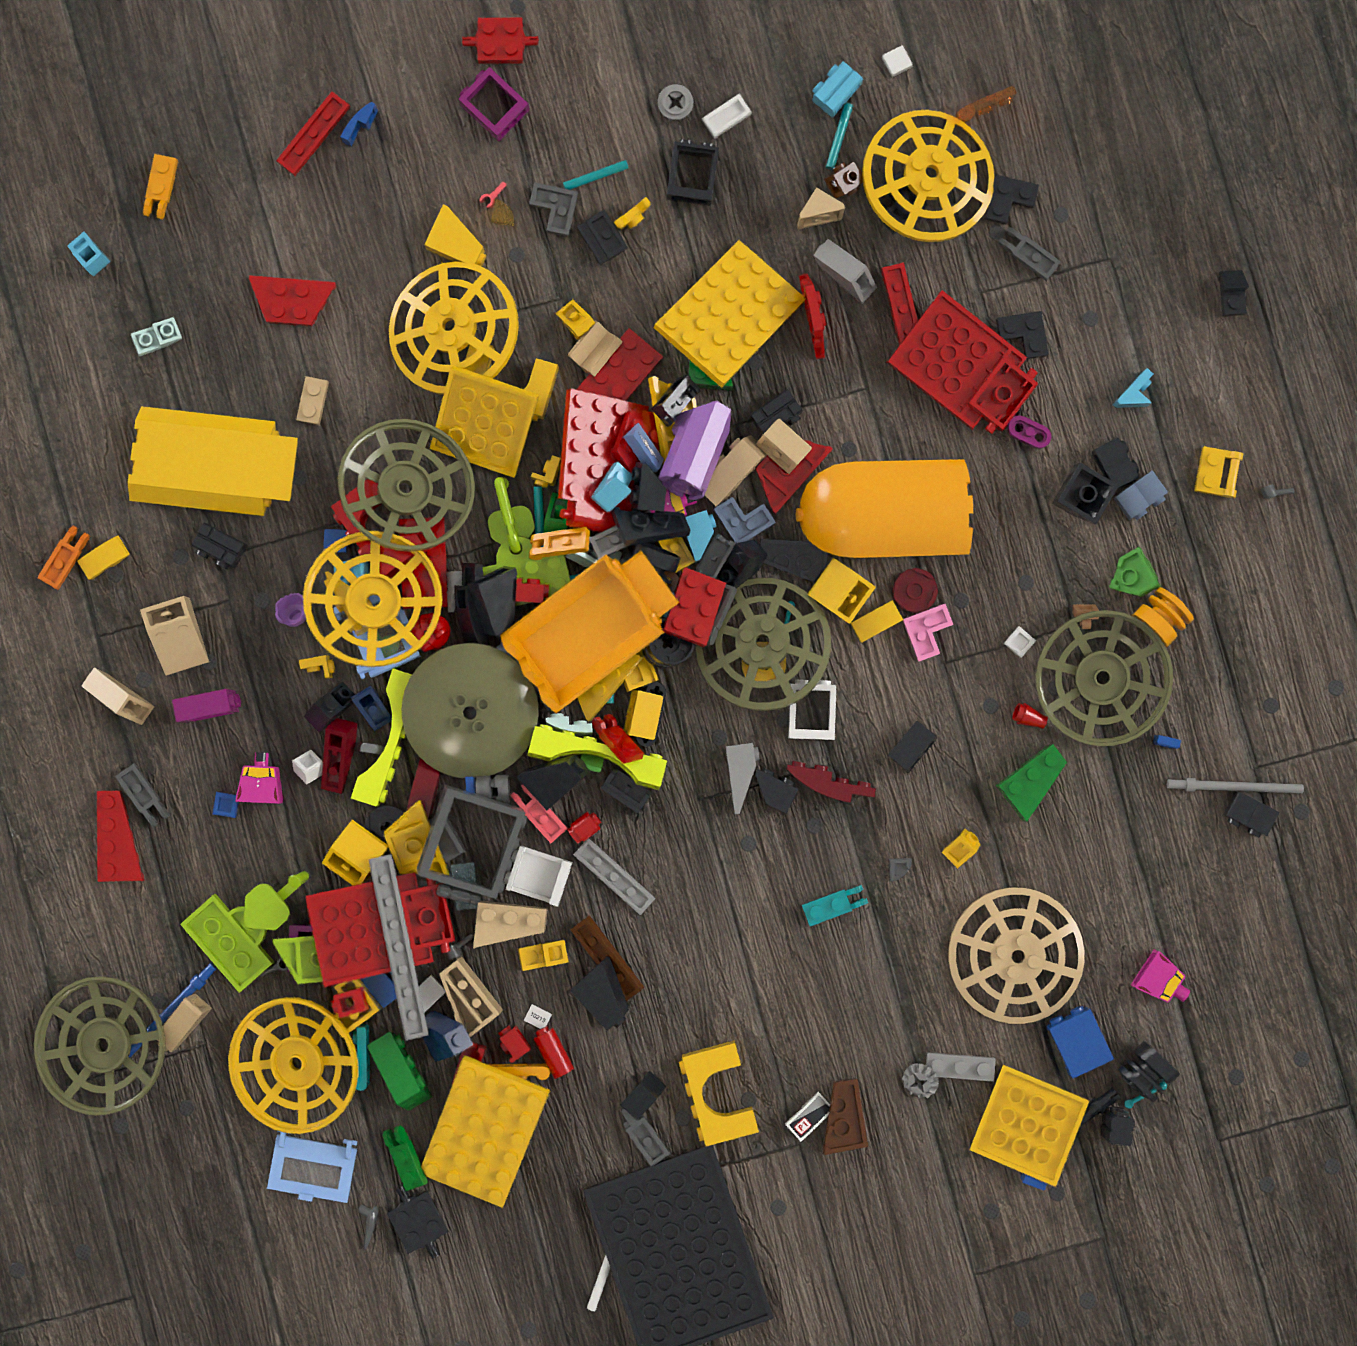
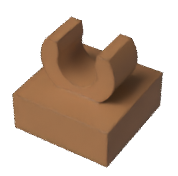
[1072,604,1099,629]

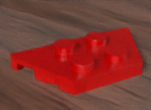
[798,274,826,360]
[249,275,336,327]
[612,411,660,474]
[755,440,833,515]

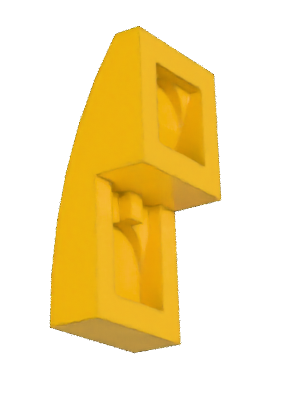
[77,536,130,580]
[850,600,903,643]
[517,940,568,971]

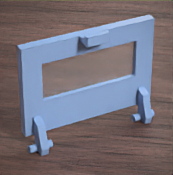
[333,595,421,679]
[267,1131,358,1203]

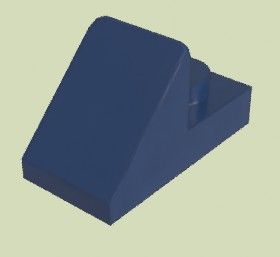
[351,686,392,731]

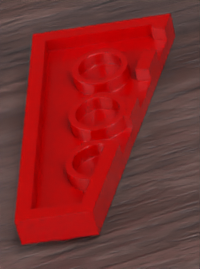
[97,791,145,882]

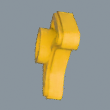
[614,197,651,230]

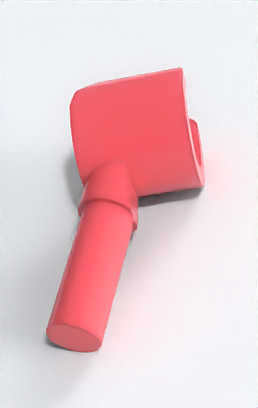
[480,182,507,209]

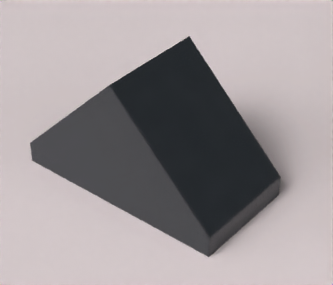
[620,1071,666,1120]

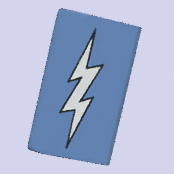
[624,423,664,472]

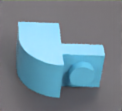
[67,232,111,276]

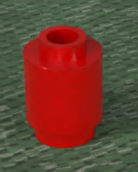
[567,811,602,844]

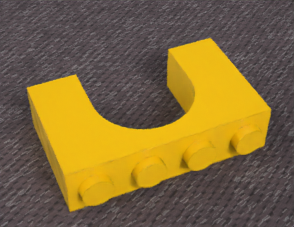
[465,345,559,421]
[679,1041,759,1146]

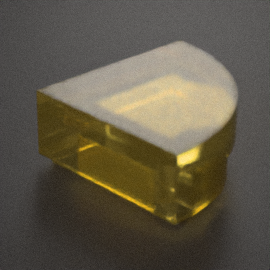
[491,199,514,226]

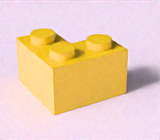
[332,979,382,1038]

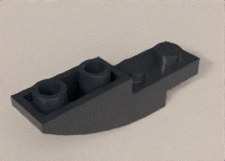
[454,563,489,646]

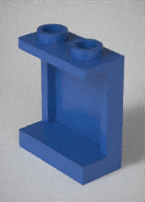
[1046,1006,1114,1078]

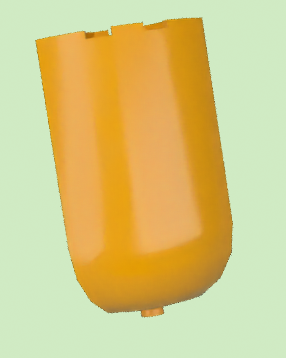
[796,459,973,558]

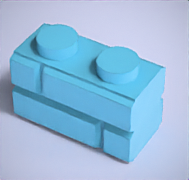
[813,62,863,117]

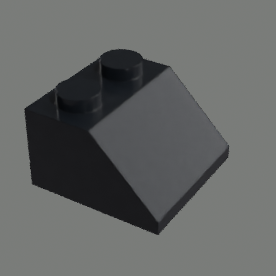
[1052,462,1119,525]

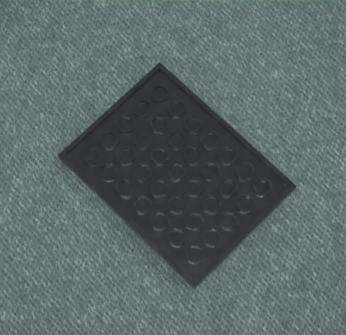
[583,1145,774,1346]

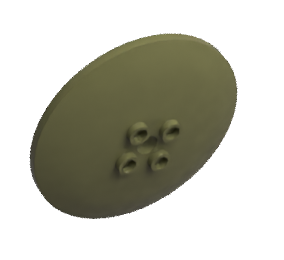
[402,643,538,778]

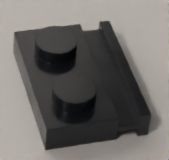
[577,210,628,266]

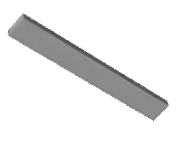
[368,854,429,1040]

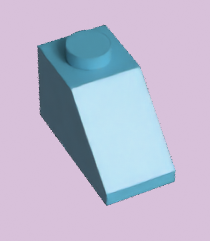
[685,510,717,563]

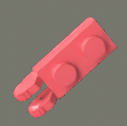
[510,784,568,843]

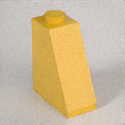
[425,204,486,272]

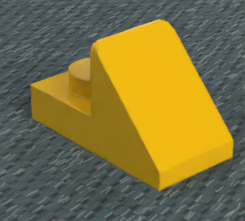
[556,300,595,340]

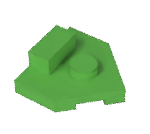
[1109,547,1160,597]

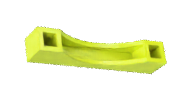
[351,669,412,807]
[527,724,667,790]

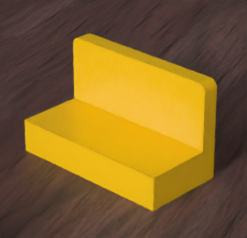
[623,690,663,740]

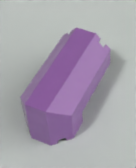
[658,401,731,500]

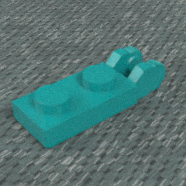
[802,885,868,926]
[353,1024,370,1091]

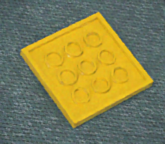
[430,365,539,478]
[970,1064,1089,1187]

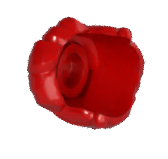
[410,613,451,652]

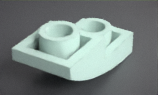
[131,317,182,356]
[546,713,593,737]

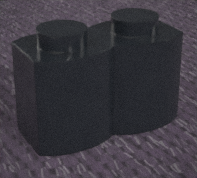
[1091,438,1139,488]
[1223,791,1280,838]

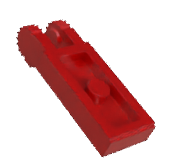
[591,714,644,764]

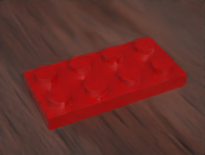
[576,328,663,401]
[399,517,448,609]

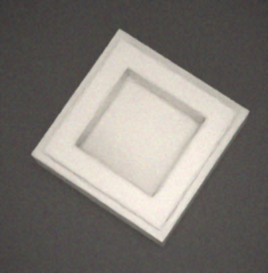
[882,45,913,77]
[1003,626,1036,658]

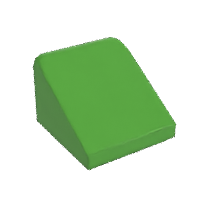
[581,754,604,773]

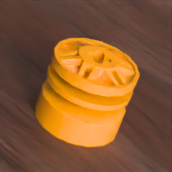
[1132,587,1194,647]

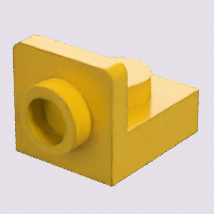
[531,455,561,488]
[299,655,335,679]
[942,829,980,869]

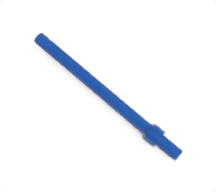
[122,963,217,1066]

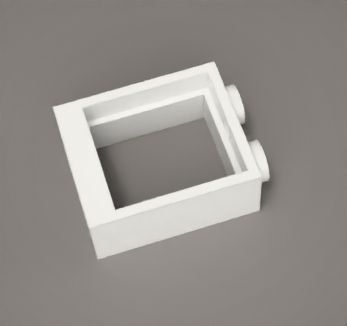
[788,680,836,740]

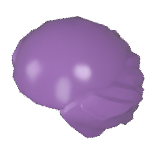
[275,593,306,627]

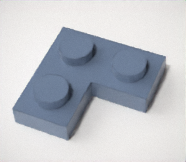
[714,497,776,543]

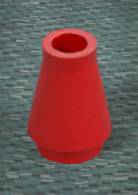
[1012,703,1048,729]

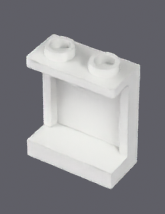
[504,846,573,907]

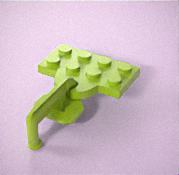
[483,477,571,606]
[180,871,309,993]

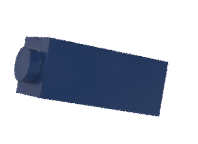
[422,1011,473,1062]

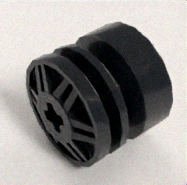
[631,543,681,589]
[641,618,695,668]
[1118,1041,1180,1103]

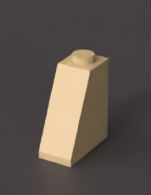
[82,668,155,725]
[157,993,212,1052]

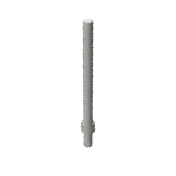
[1167,778,1304,793]

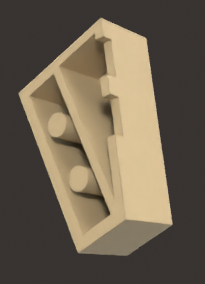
[705,435,767,506]
[473,901,548,948]
[440,956,503,1037]

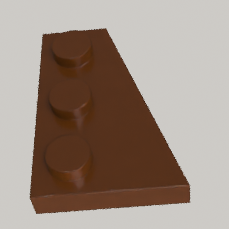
[822,1078,868,1155]

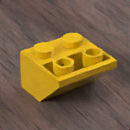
[808,558,876,624]
[322,820,389,886]

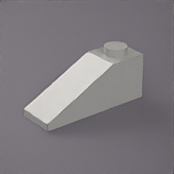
[726,743,760,814]

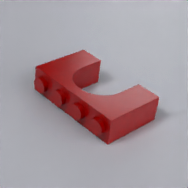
[331,479,430,579]

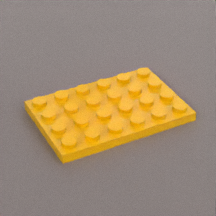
[653,240,806,388]
[421,1056,550,1208]

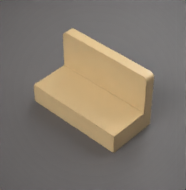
[568,321,622,377]
[755,419,812,474]

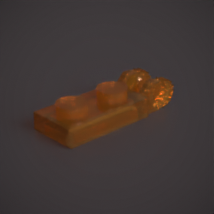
[955,85,1017,123]

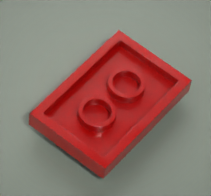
[663,567,726,647]

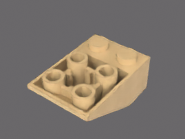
[140,596,209,676]

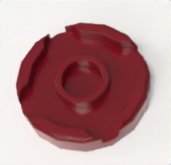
[892,568,938,613]

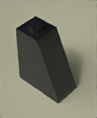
[468,566,517,637]
[517,755,590,810]
[570,956,629,1031]

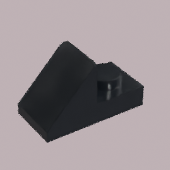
[1219,270,1249,316]

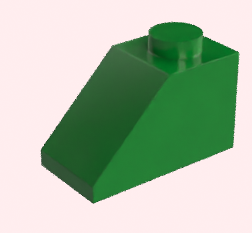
[543,492,569,533]

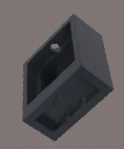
[667,139,719,206]

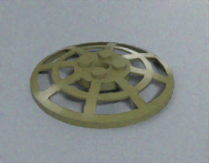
[338,419,475,551]
[696,578,831,711]
[1035,610,1173,746]
[34,976,165,1115]

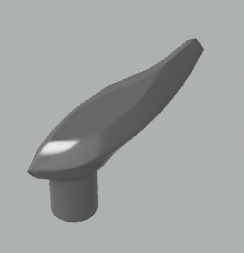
[358,1204,378,1249]

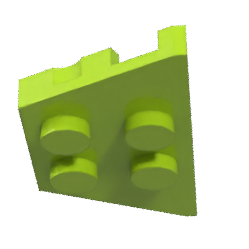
[273,936,322,984]

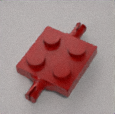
[462,17,539,64]

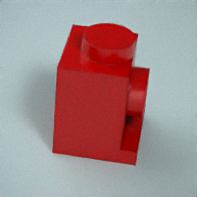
[516,577,549,603]
[331,986,369,1018]
[498,1025,532,1063]

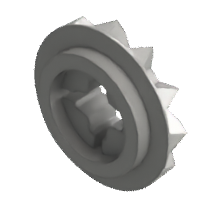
[658,84,693,121]
[902,1064,939,1099]

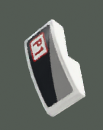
[785,1091,830,1141]

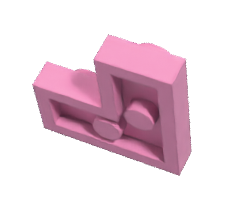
[902,604,953,662]

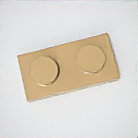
[296,376,329,426]

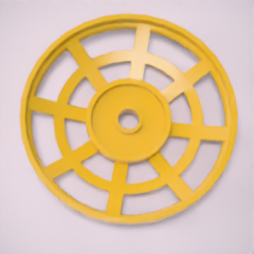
[862,110,995,242]
[389,261,519,395]
[303,531,442,667]
[228,997,358,1134]

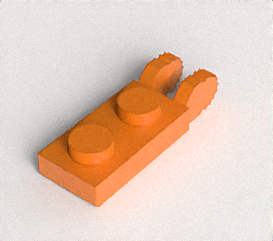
[38,525,90,590]

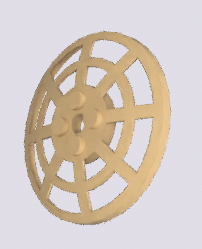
[948,887,1084,1024]

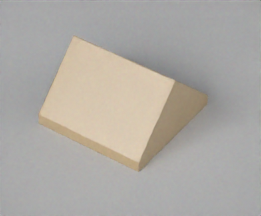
[797,187,845,230]

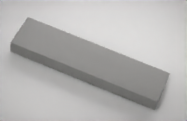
[573,839,656,915]

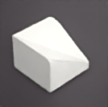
[292,750,323,784]

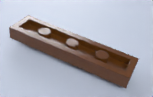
[570,915,644,1001]

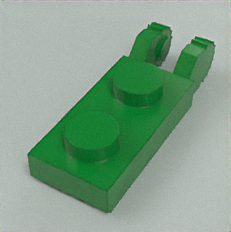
[382,1125,428,1191]

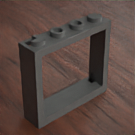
[416,785,527,899]

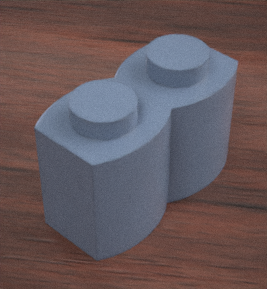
[1113,471,1168,520]

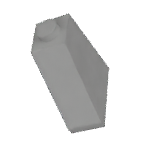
[813,239,877,304]

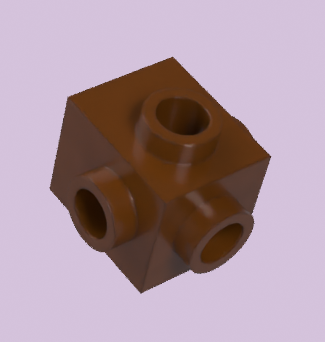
[824,162,863,198]

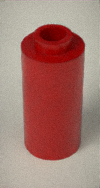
[533,1026,574,1079]

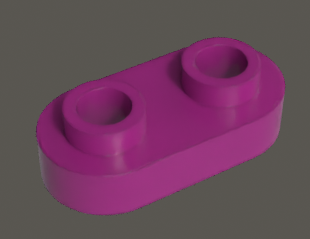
[1007,416,1051,449]

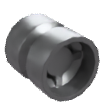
[476,775,510,804]

